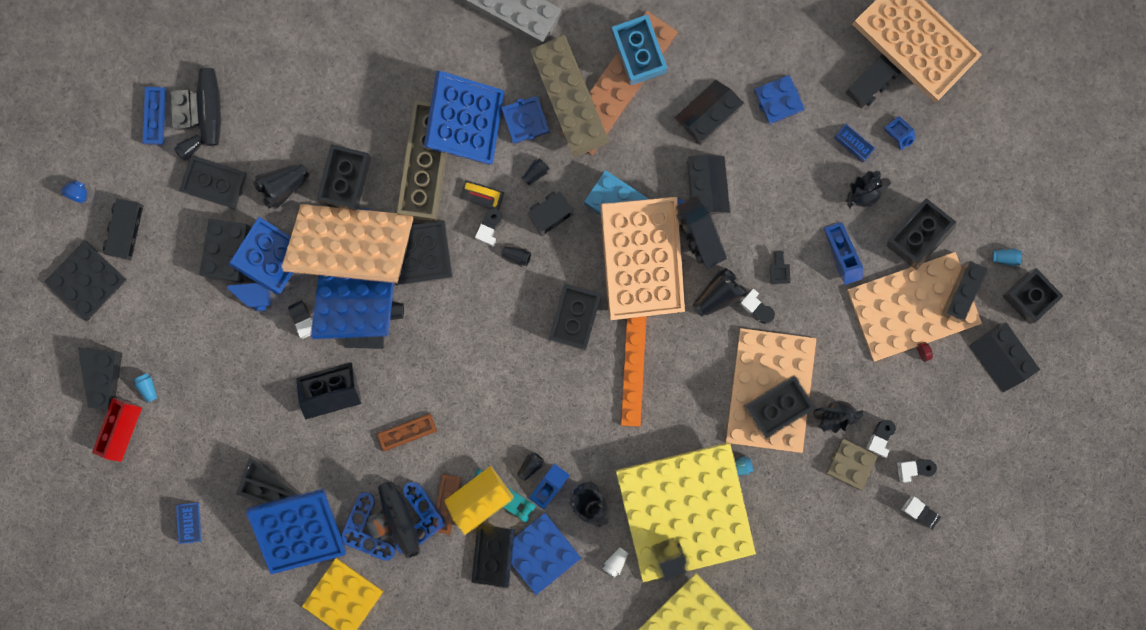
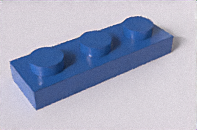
[143,87,166,145]

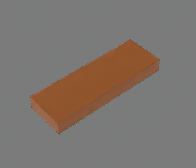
[377,413,437,452]
[432,474,462,535]

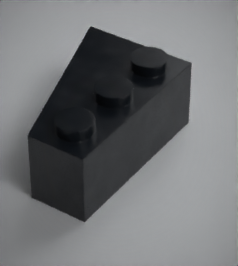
[78,347,122,410]
[236,457,302,504]

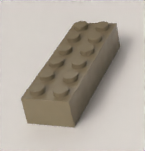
[530,35,610,158]
[397,100,447,222]

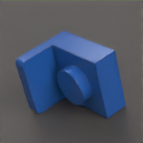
[884,116,916,150]

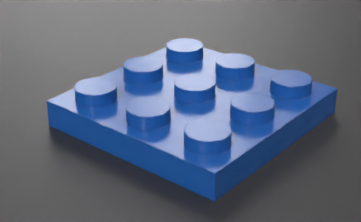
[228,217,293,295]
[511,513,581,595]

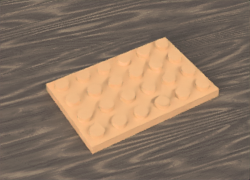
[852,0,982,103]
[600,197,685,320]
[282,204,413,283]
[847,252,982,362]
[725,328,816,453]

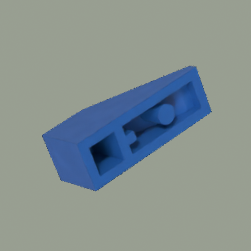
[824,222,863,285]

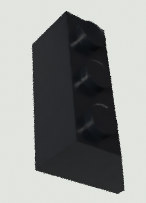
[674,80,744,145]
[687,155,730,215]
[969,322,1040,392]
[296,362,362,419]

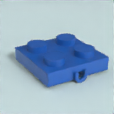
[754,75,805,125]
[501,95,550,144]

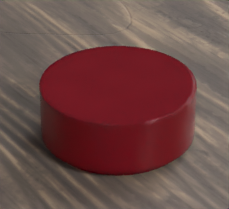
[917,342,933,362]

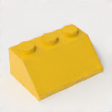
[444,466,514,535]

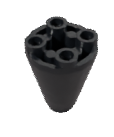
[253,164,309,209]
[693,268,748,317]

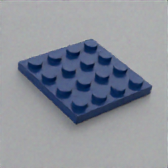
[424,71,504,165]
[310,275,394,339]
[246,488,346,575]

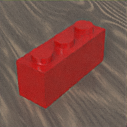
[92,398,142,462]

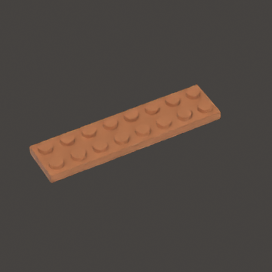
[561,11,678,155]

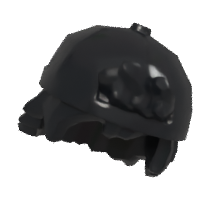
[846,170,891,209]
[813,401,864,433]
[569,482,608,527]

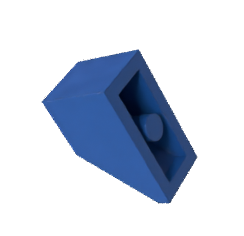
[228,283,271,311]
[529,463,570,509]

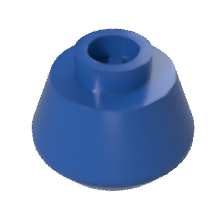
[61,180,87,204]

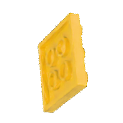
[302,558,384,630]

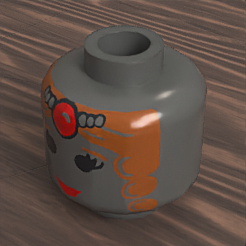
[366,510,392,541]

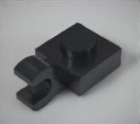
[769,251,790,284]

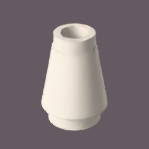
[603,547,628,578]

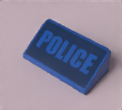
[834,124,875,163]
[176,503,201,544]

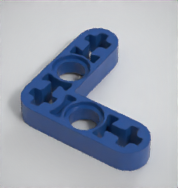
[396,482,445,554]
[342,492,396,561]

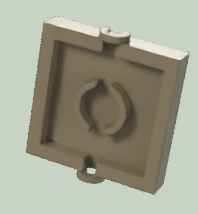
[826,439,878,491]

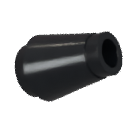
[174,134,203,161]
[522,158,550,186]
[502,246,531,267]
[517,451,544,481]

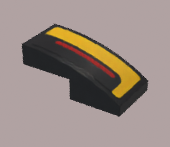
[460,180,504,210]

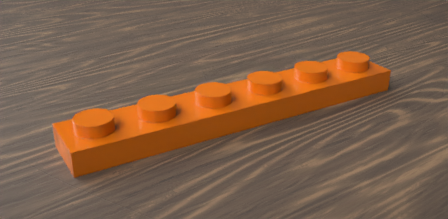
[621,316,646,427]

